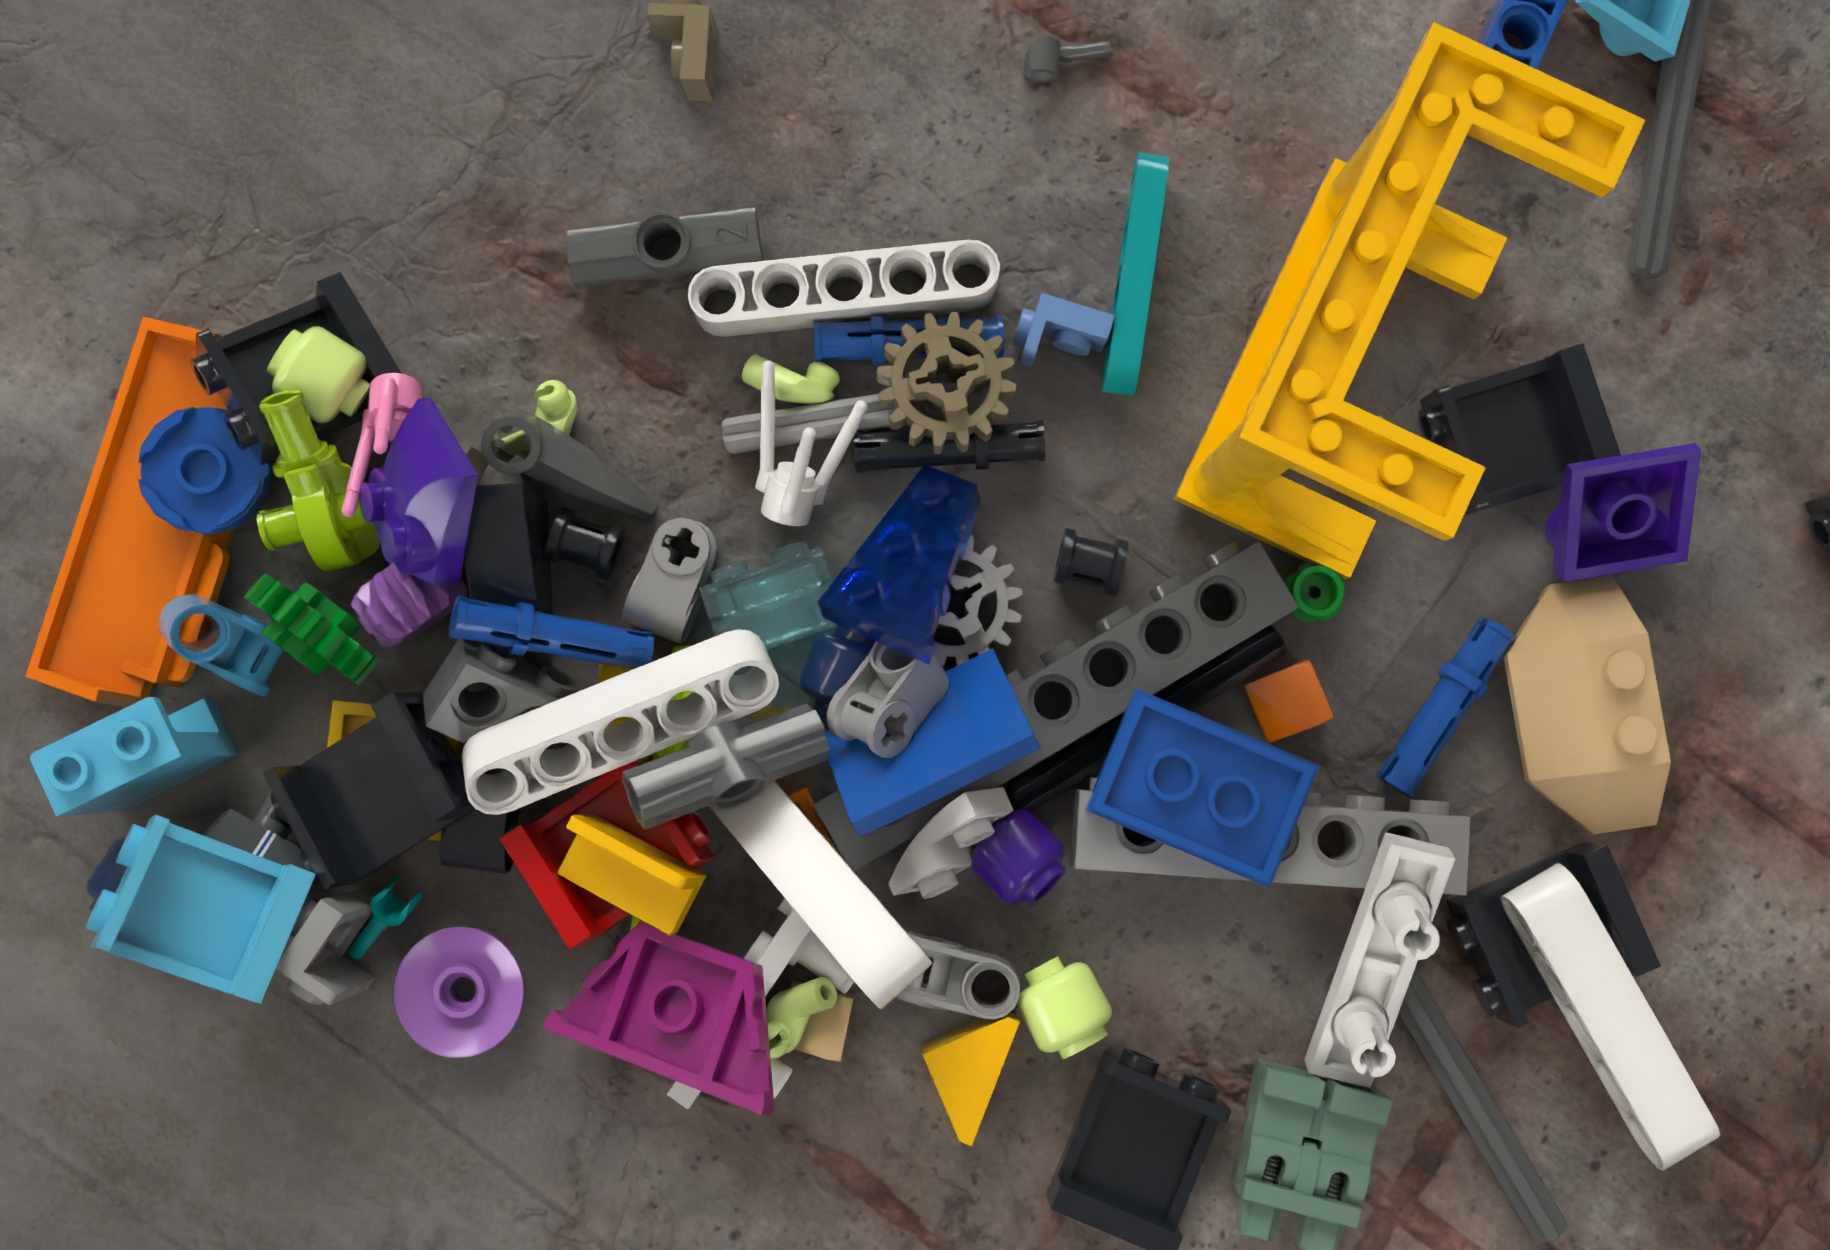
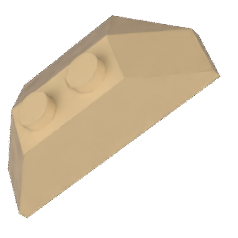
[1503,575,1671,834]

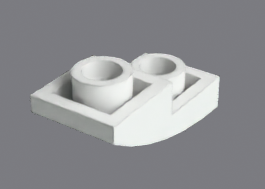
[889,787,1014,899]

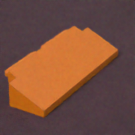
[25,317,232,707]

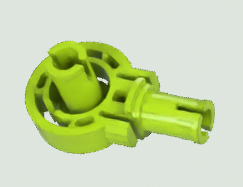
[257,389,381,572]

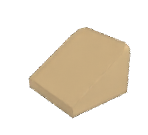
[791,980,855,1062]

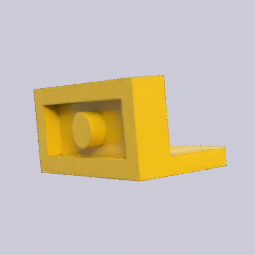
[557,815,707,936]

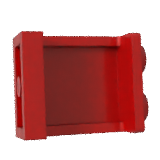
[500,753,715,950]

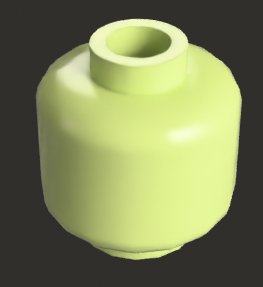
[266,326,370,424]
[1016,956,1112,1059]

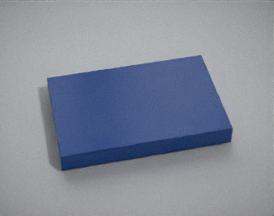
[825,649,1041,837]
[1084,689,1319,888]

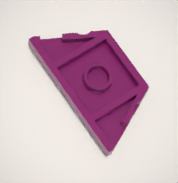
[542,922,774,1116]

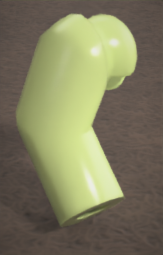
[742,354,840,405]
[501,380,577,456]
[766,976,837,1059]

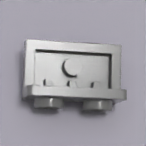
[276,889,374,1005]

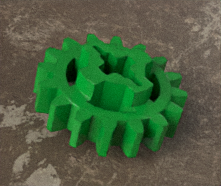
[244,573,379,686]

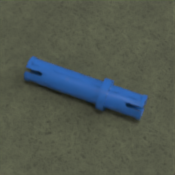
[814,314,1005,366]
[449,595,654,670]
[1376,616,1516,799]

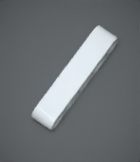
[688,240,1000,337]
[462,629,779,815]
[709,780,933,1010]
[1501,863,1720,1171]

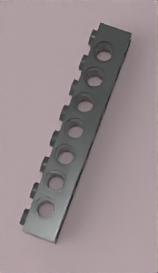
[813,540,1299,872]

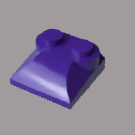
[359,398,478,585]
[1545,443,1701,582]

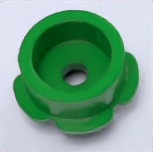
[1284,562,1346,623]

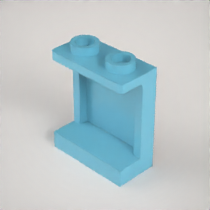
[30,697,240,817]
[85,815,316,1004]

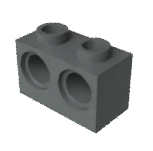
[423,638,578,749]

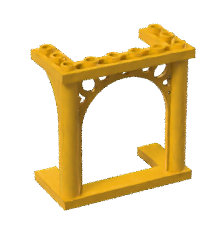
[1173,22,1645,580]

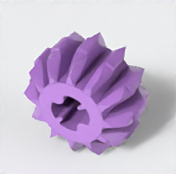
[351,562,468,648]

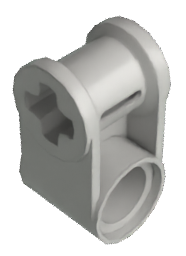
[621,518,718,645]
[827,626,949,758]
[895,931,1020,1019]

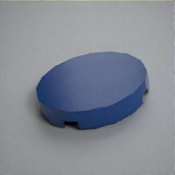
[138,407,273,535]

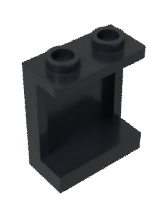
[190,272,402,466]
[1418,343,1621,517]
[1046,1048,1232,1250]

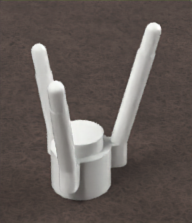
[755,360,868,526]

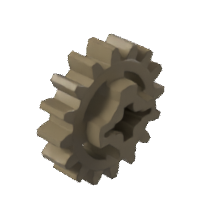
[877,312,1016,454]

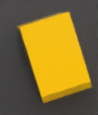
[922,1011,1020,1146]

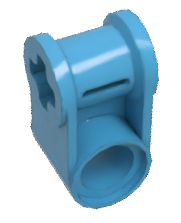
[158,594,283,697]

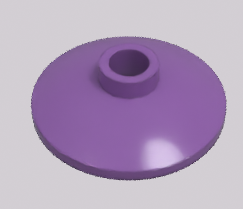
[394,926,525,1058]

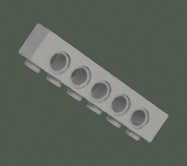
[1069,778,1470,895]

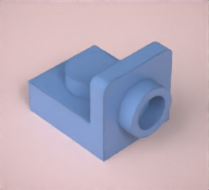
[1012,293,1115,368]

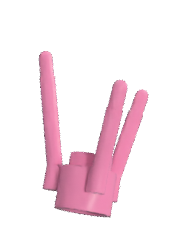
[342,373,423,517]

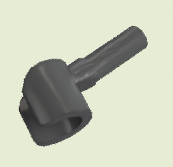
[1024,36,1111,83]

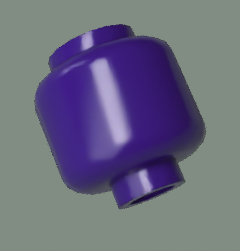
[971,809,1066,906]

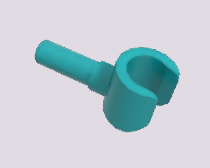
[348,875,422,959]

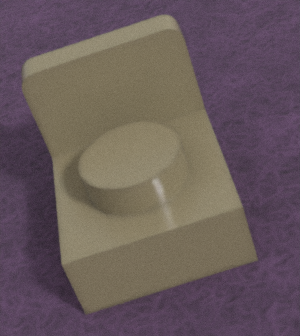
[647,0,718,102]

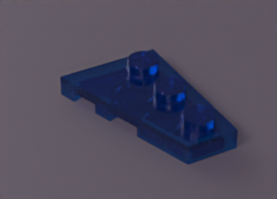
[817,464,981,665]

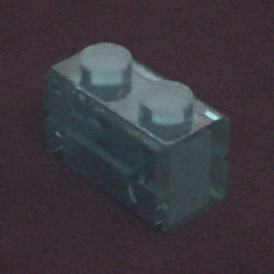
[699,541,848,650]

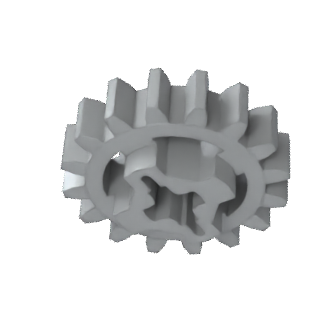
[885,534,1023,667]

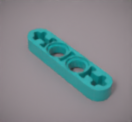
[1101,152,1170,396]

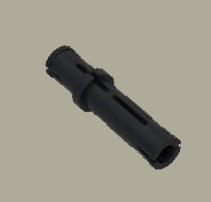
[853,420,1045,473]

